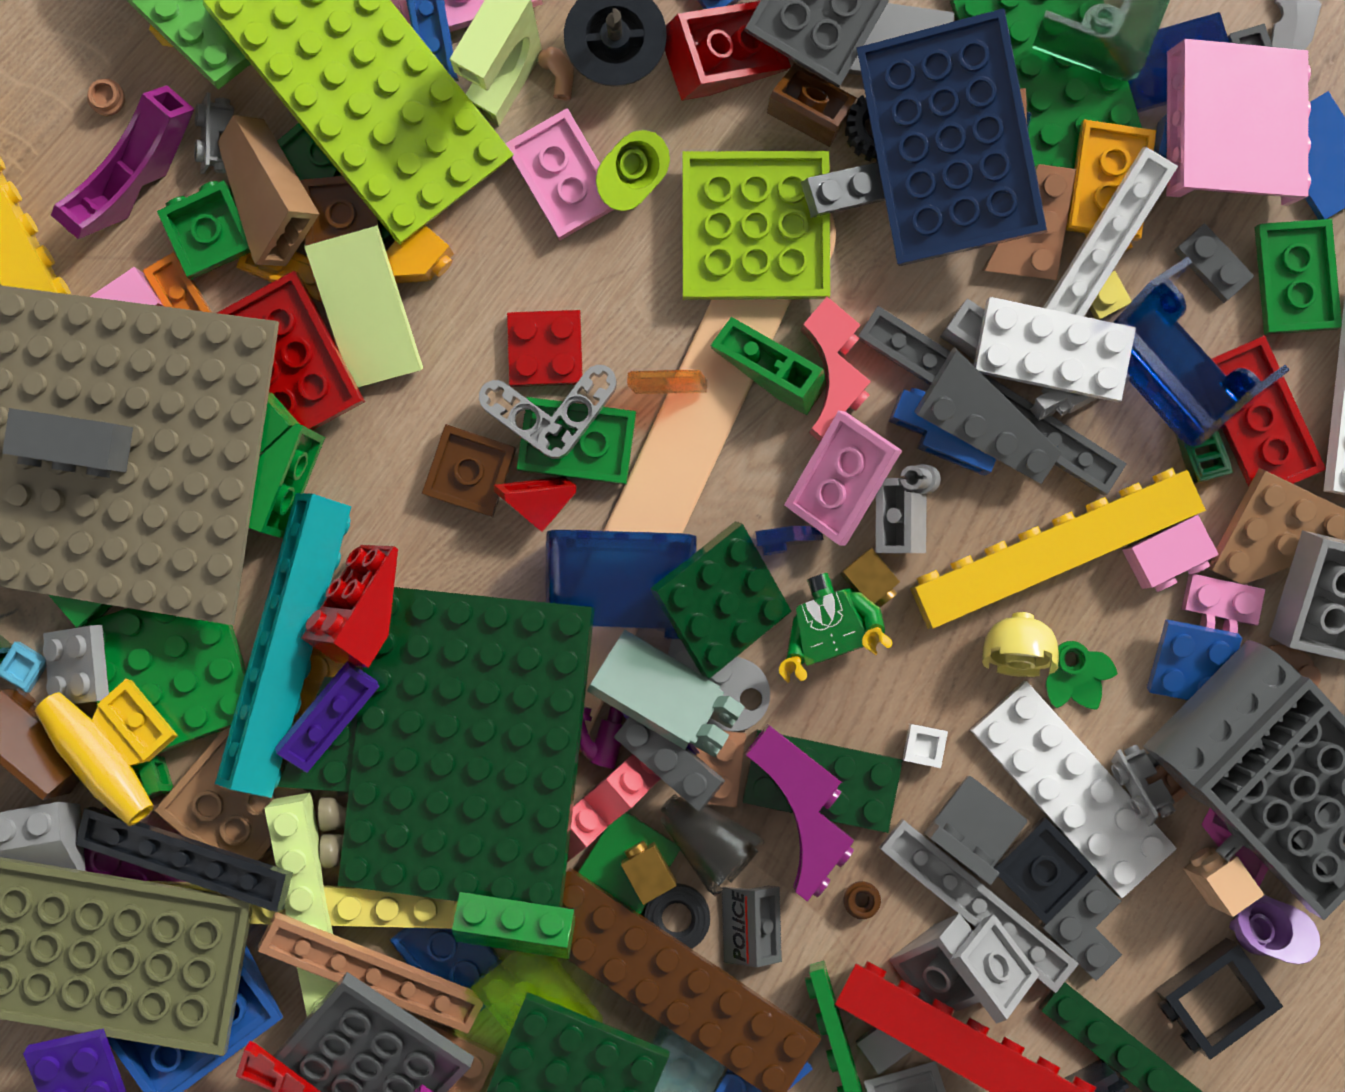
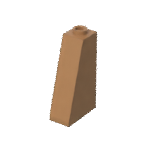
[217,115,319,266]

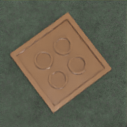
[154,728,315,861]

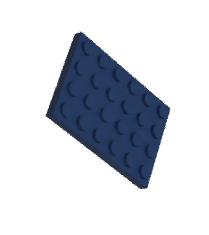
[857,8,1048,266]

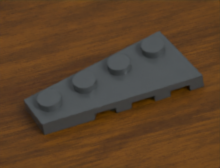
[914,347,1062,484]

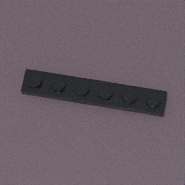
[76,806,293,912]

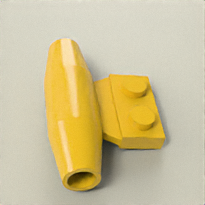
[35,679,178,826]

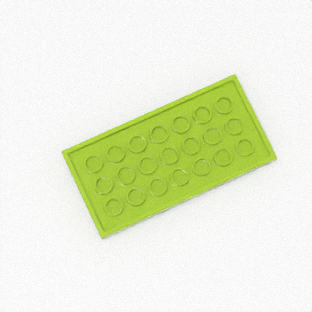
[203,0,514,245]

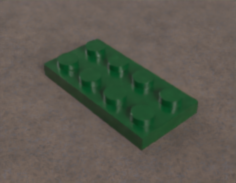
[742,729,903,833]

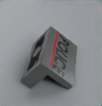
[722,885,782,968]

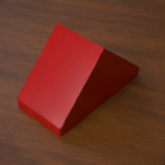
[494,477,576,532]

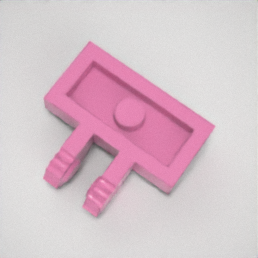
[1181,574,1265,633]

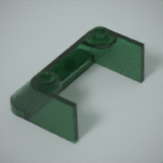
[1032,0,1170,81]

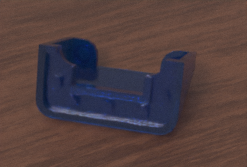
[545,530,697,639]

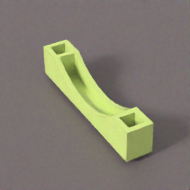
[264,792,337,1017]

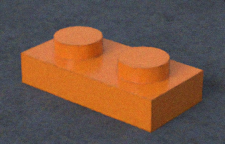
[142,252,212,313]

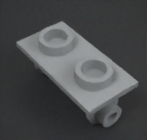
[194,92,234,174]
[1111,745,1176,826]

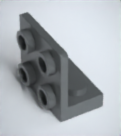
[924,776,1027,885]

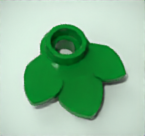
[1045,641,1118,710]

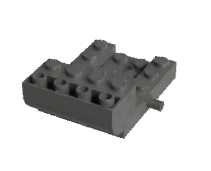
[1143,640,1345,920]

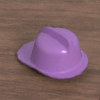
[1229,895,1320,965]

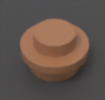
[87,79,125,116]

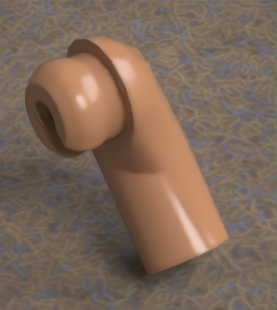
[538,46,574,101]

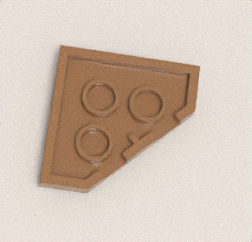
[1208,468,1345,585]

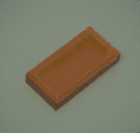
[627,370,707,394]

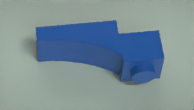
[888,388,996,476]

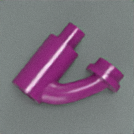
[580,706,624,769]

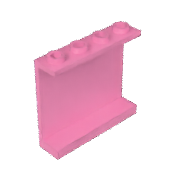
[1166,39,1311,206]

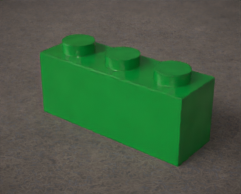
[452,892,575,959]

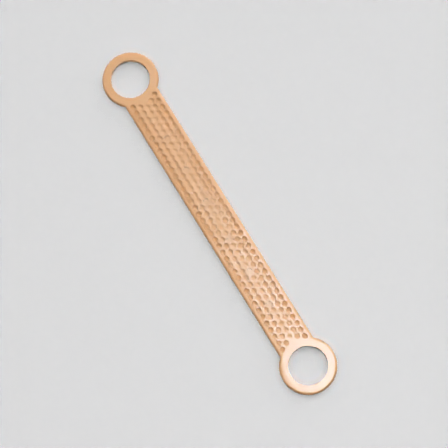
[569,213,836,755]

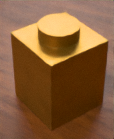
[840,548,900,607]
[621,841,676,905]

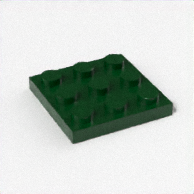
[650,521,792,679]

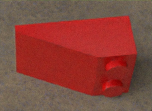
[665,1,791,101]

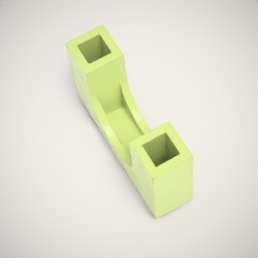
[450,0,542,126]

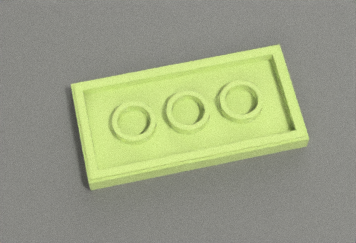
[304,225,423,387]

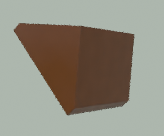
[767,64,857,147]

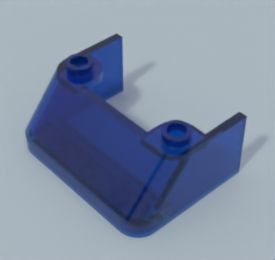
[1113,257,1290,446]

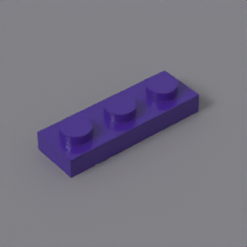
[275,661,379,773]

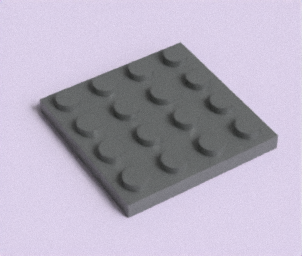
[273,972,474,1092]

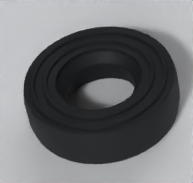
[643,883,710,949]

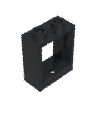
[1155,938,1283,1060]

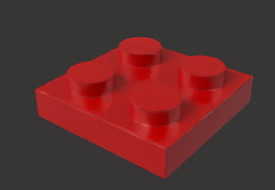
[507,310,583,387]

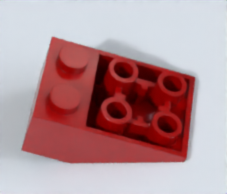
[301,545,398,668]

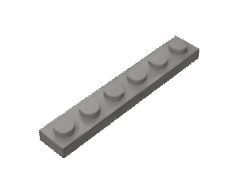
[879,819,1079,993]

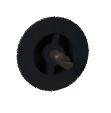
[564,0,667,87]

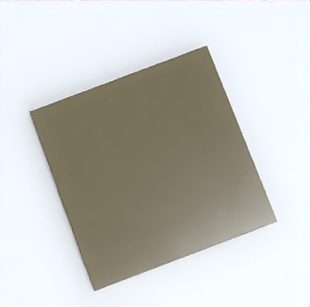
[0,285,279,625]

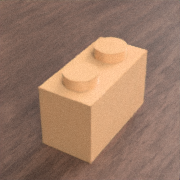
[1183,848,1264,917]

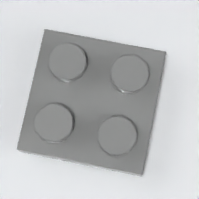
[43,625,109,704]
[950,914,1039,1024]

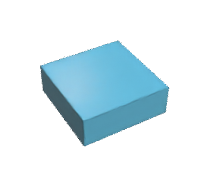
[0,641,46,692]

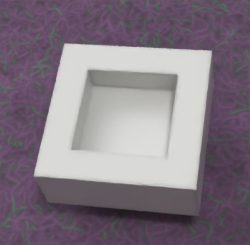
[902,724,948,768]

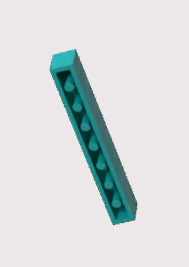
[215,493,352,798]

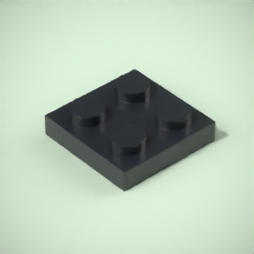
[993,817,1099,925]

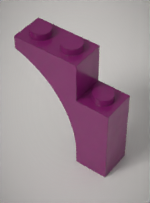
[51,85,195,239]
[745,724,854,902]

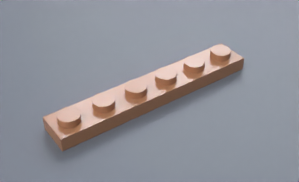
[258,912,485,1034]

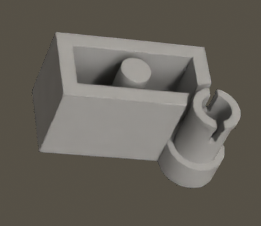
[876,464,941,553]

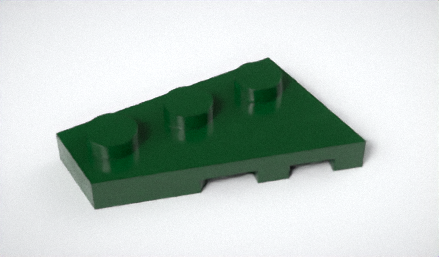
[277,677,358,792]

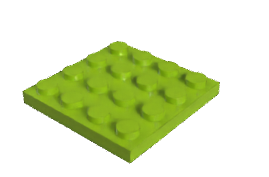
[682,151,830,300]

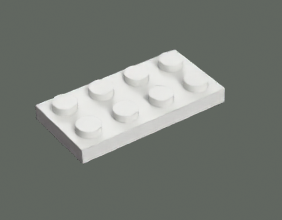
[974,297,1136,402]

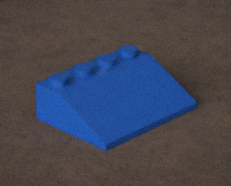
[107,946,283,1092]

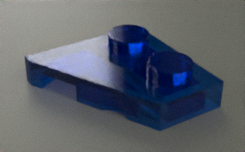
[752,526,824,556]

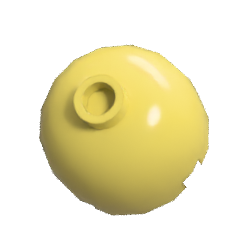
[982,612,1059,677]

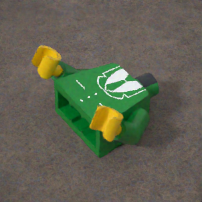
[779,573,892,683]

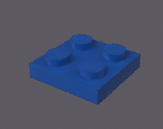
[1147,619,1242,700]

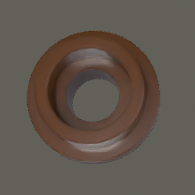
[843,881,881,919]

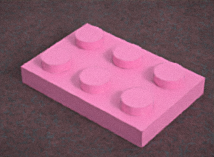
[505,108,615,241]
[784,411,902,546]

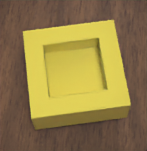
[1089,271,1132,320]

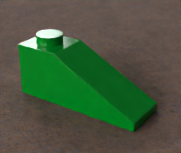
[710,317,827,415]

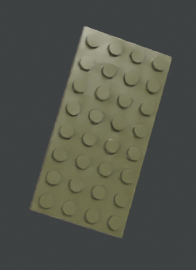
[0,857,253,1056]

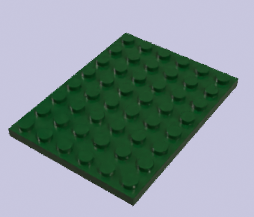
[338,587,595,908]

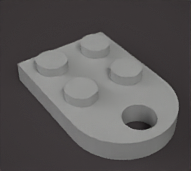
[668,638,770,731]

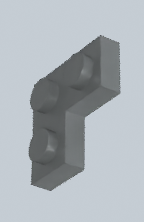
[1040,875,1122,981]

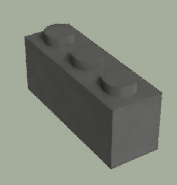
[2,408,133,478]

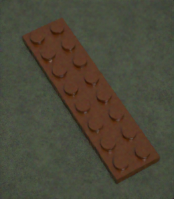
[562,867,821,1092]

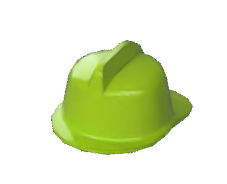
[596,130,670,211]

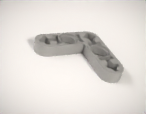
[479,365,617,459]

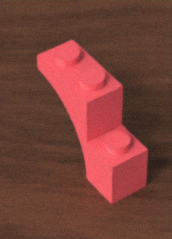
[800,297,871,442]
[567,754,661,862]

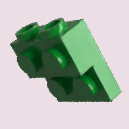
[157,180,251,280]

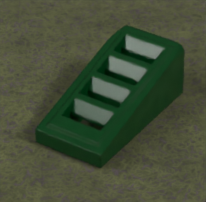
[1170,404,1233,484]

